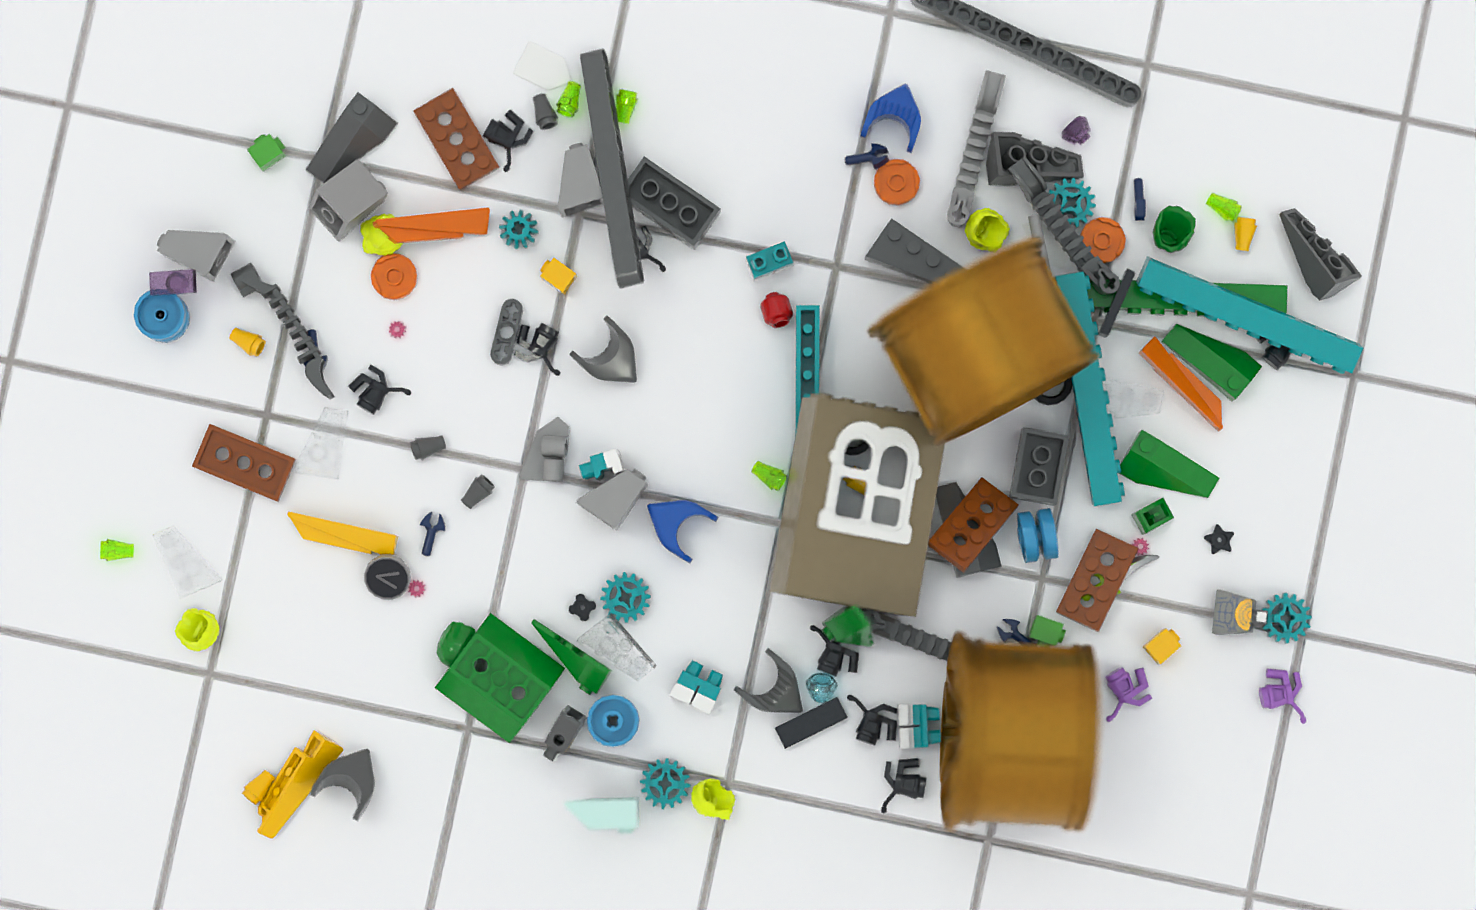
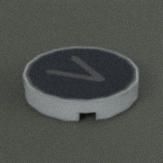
[364,554,411,600]

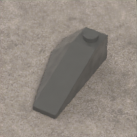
[986,132,1084,186]
[936,482,1002,578]

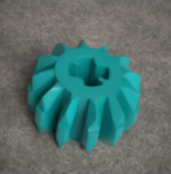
[499,210,539,249]

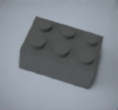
[1009,427,1069,506]

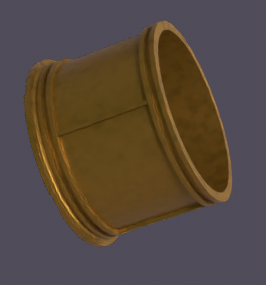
[867,236,1099,446]
[939,631,1100,832]

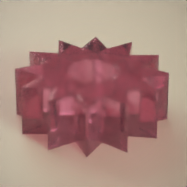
[388,321,406,339]
[1131,538,1149,556]
[408,579,426,598]

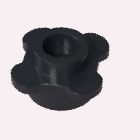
[569,594,596,621]

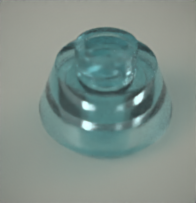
[806,673,838,703]

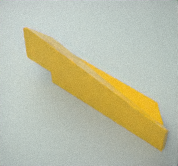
[287,511,399,555]
[257,730,343,839]

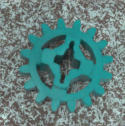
[1048,178,1096,228]
[600,572,651,623]
[1261,593,1312,643]
[640,758,691,809]

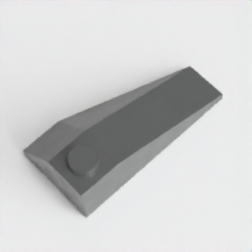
[306,92,398,183]
[1279,208,1362,301]

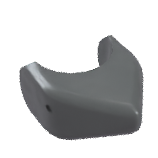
[569,315,637,383]
[733,648,803,713]
[310,749,375,821]

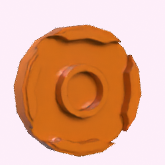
[874,159,920,206]
[1080,217,1126,264]
[371,253,418,300]

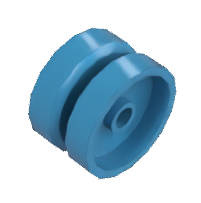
[134,289,190,343]
[1017,508,1058,563]
[587,695,640,747]

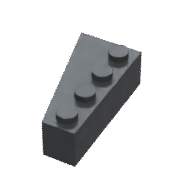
[864,218,965,285]

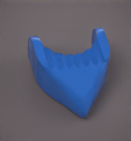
[860,83,921,153]
[647,500,719,564]

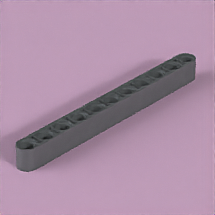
[911,0,1141,107]
[580,48,644,288]

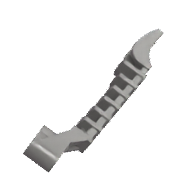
[947,70,1006,227]

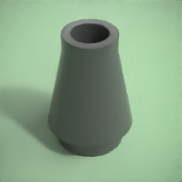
[533,94,558,130]
[410,435,446,460]
[461,474,495,509]

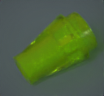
[556,81,581,117]
[616,89,638,124]
[1206,192,1242,222]
[751,461,787,491]
[100,539,134,562]

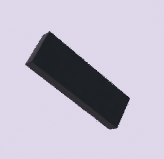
[1098,268,1135,338]
[775,697,848,749]

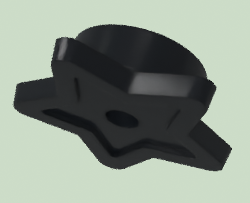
[1204,524,1234,554]

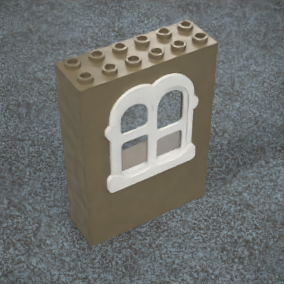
[769,393,945,617]

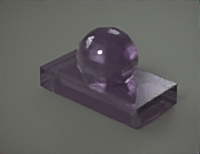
[149,269,197,296]

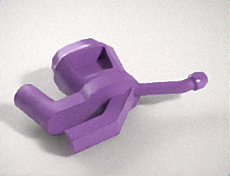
[1105,667,1152,722]
[1259,668,1306,724]

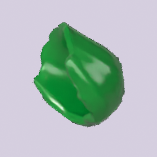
[1152,206,1196,253]
[436,622,476,668]

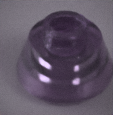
[1061,116,1091,146]

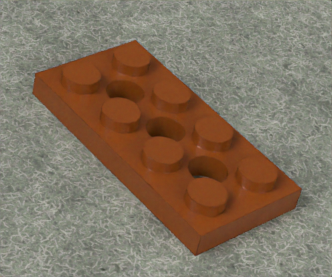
[413,88,500,190]
[192,424,296,502]
[928,477,1019,573]
[1056,529,1139,633]

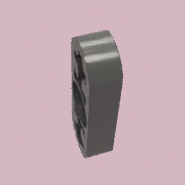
[490,299,523,365]

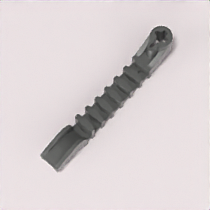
[1007,157,1120,295]
[231,263,335,400]
[863,609,951,661]

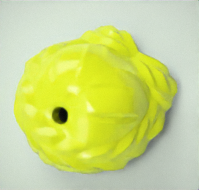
[965,208,1010,253]
[360,214,403,256]
[175,608,220,651]
[691,779,735,820]

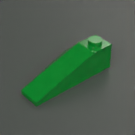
[1161,324,1262,401]
[1119,430,1220,498]
[822,605,874,647]
[531,619,612,695]

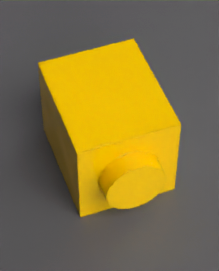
[540,258,577,295]
[1143,628,1181,665]

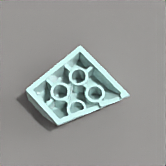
[565,797,639,833]

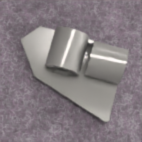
[519,417,569,482]

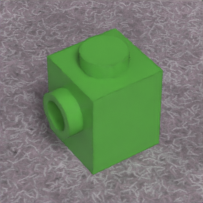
[247,134,286,172]
[1028,615,1066,646]

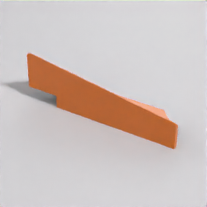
[373,208,490,244]
[1139,336,1223,432]

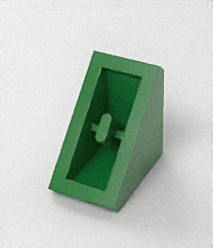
[1131,498,1174,535]

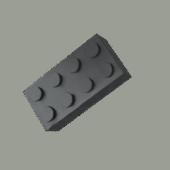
[628,156,721,250]

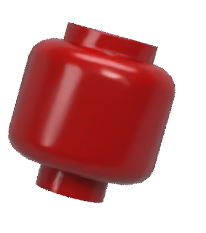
[760,292,793,328]

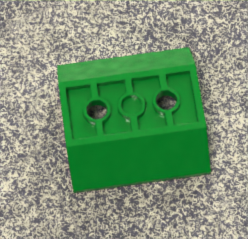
[434,613,565,743]

